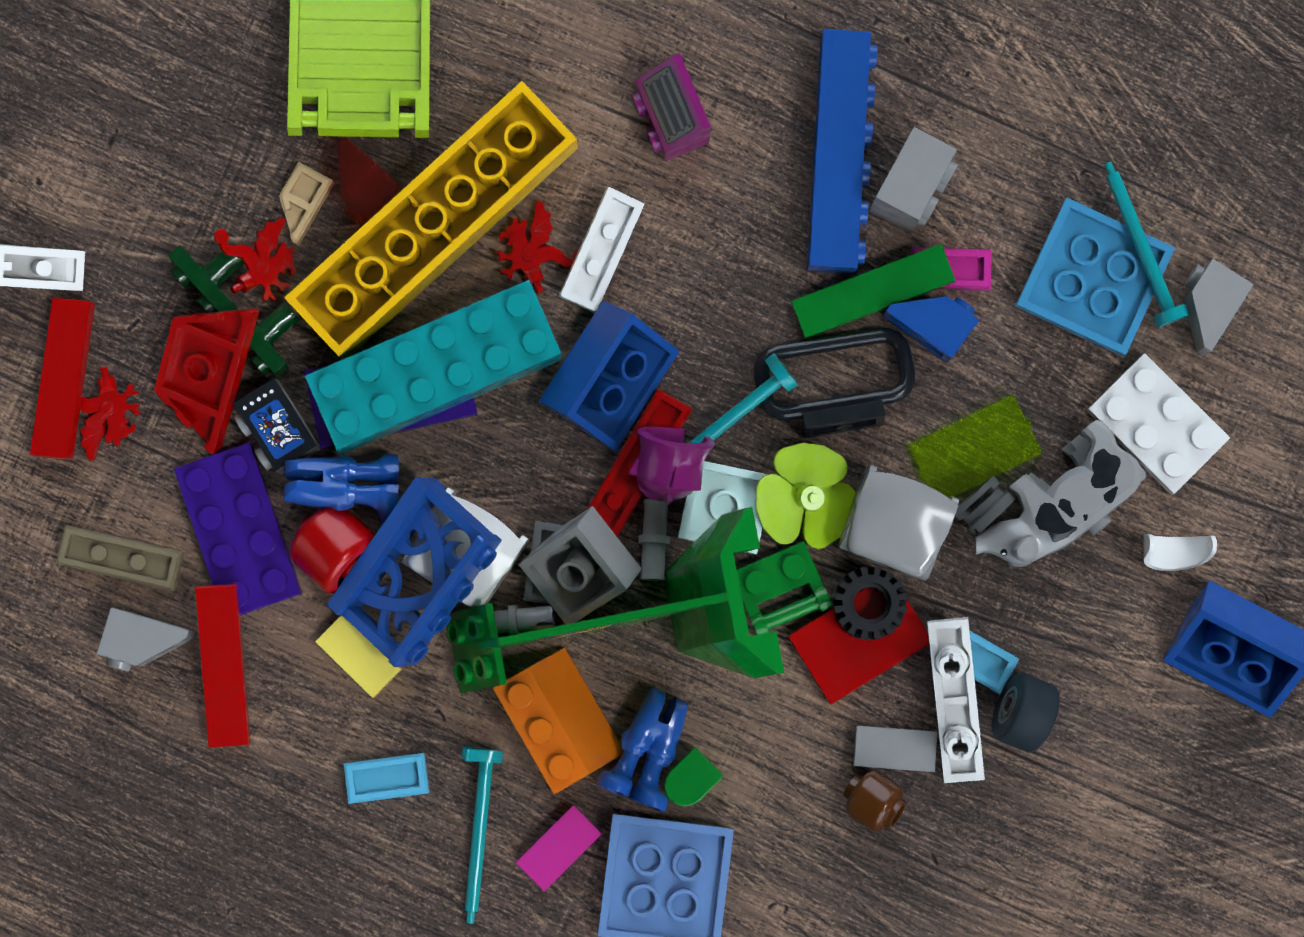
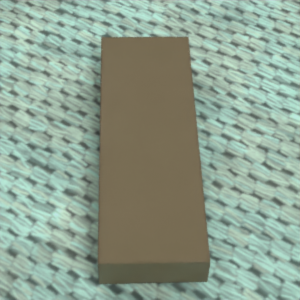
[55,525,185,591]

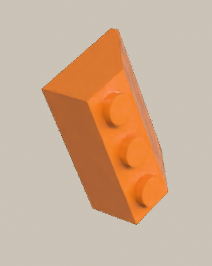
[493,648,624,795]

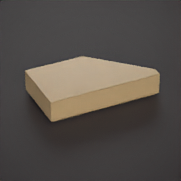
[279,162,335,246]

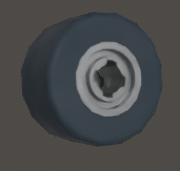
[992,672,1060,753]

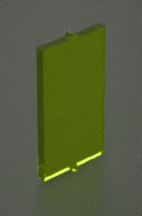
[907,394,1043,497]

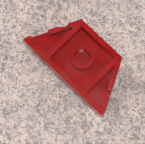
[154,308,260,455]

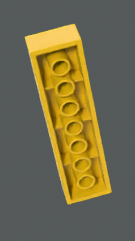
[284,81,578,360]

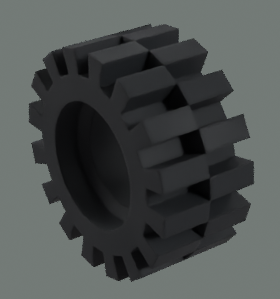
[832,566,907,640]

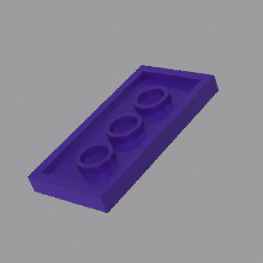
[174,442,303,616]

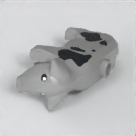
[974,420,1146,567]

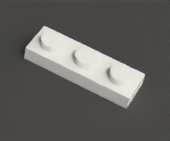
[558,187,644,313]

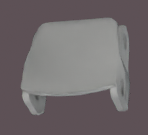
[838,465,959,582]

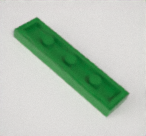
[792,243,956,339]

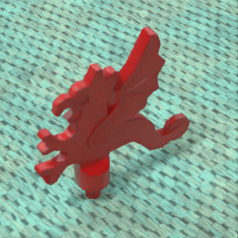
[496,200,579,294]
[214,218,296,301]
[80,367,141,461]

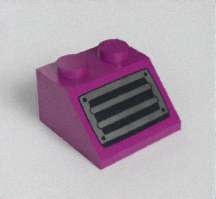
[631,53,711,161]

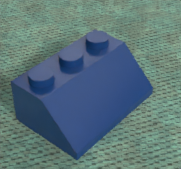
[539,300,680,451]
[1163,580,1304,718]

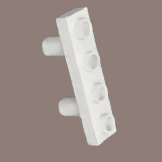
[927,617,985,783]

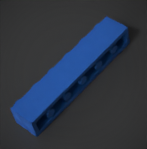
[807,29,877,275]

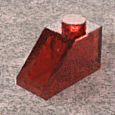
[338,137,403,227]

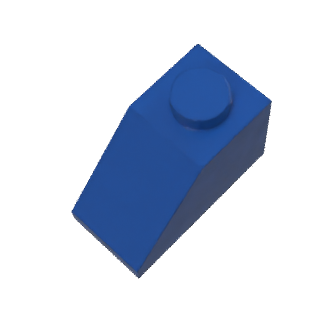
[883,296,979,363]

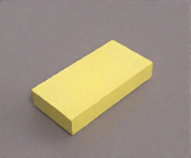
[315,615,402,698]

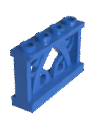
[326,478,502,667]

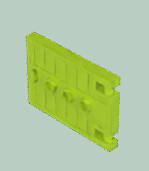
[287,0,430,138]

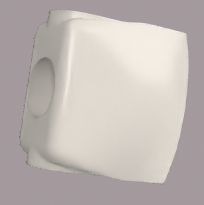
[402,487,529,608]

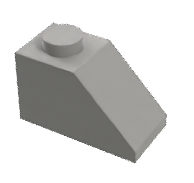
[1184,259,1254,356]
[97,608,196,671]

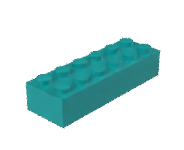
[305,280,563,455]

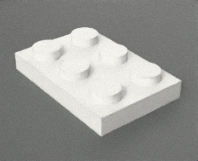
[1086,353,1230,495]

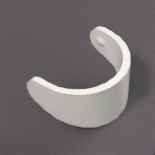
[1144,534,1217,571]

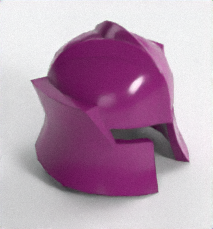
[628,427,715,505]

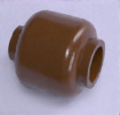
[843,771,907,832]

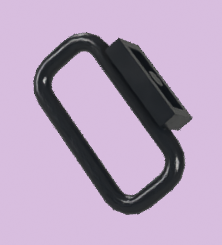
[754,327,915,439]

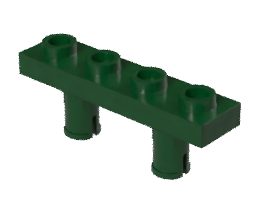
[168,244,299,380]

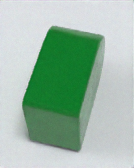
[664,747,723,807]

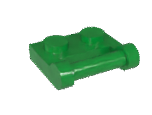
[737,541,833,635]

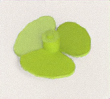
[755,443,855,549]

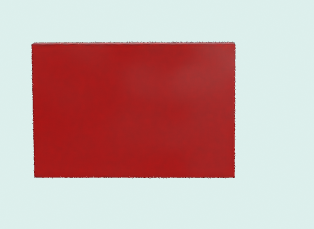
[788,588,930,705]

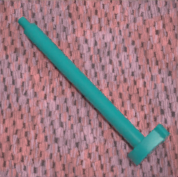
[1104,162,1191,329]
[688,353,798,444]
[461,745,504,924]

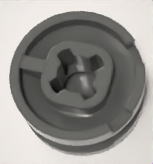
[955,475,1015,537]

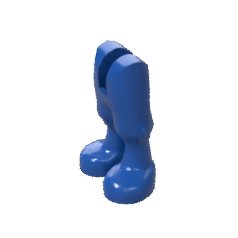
[284,453,399,525]
[596,687,689,813]

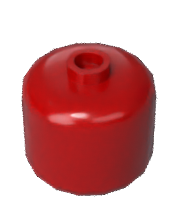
[289,507,376,594]

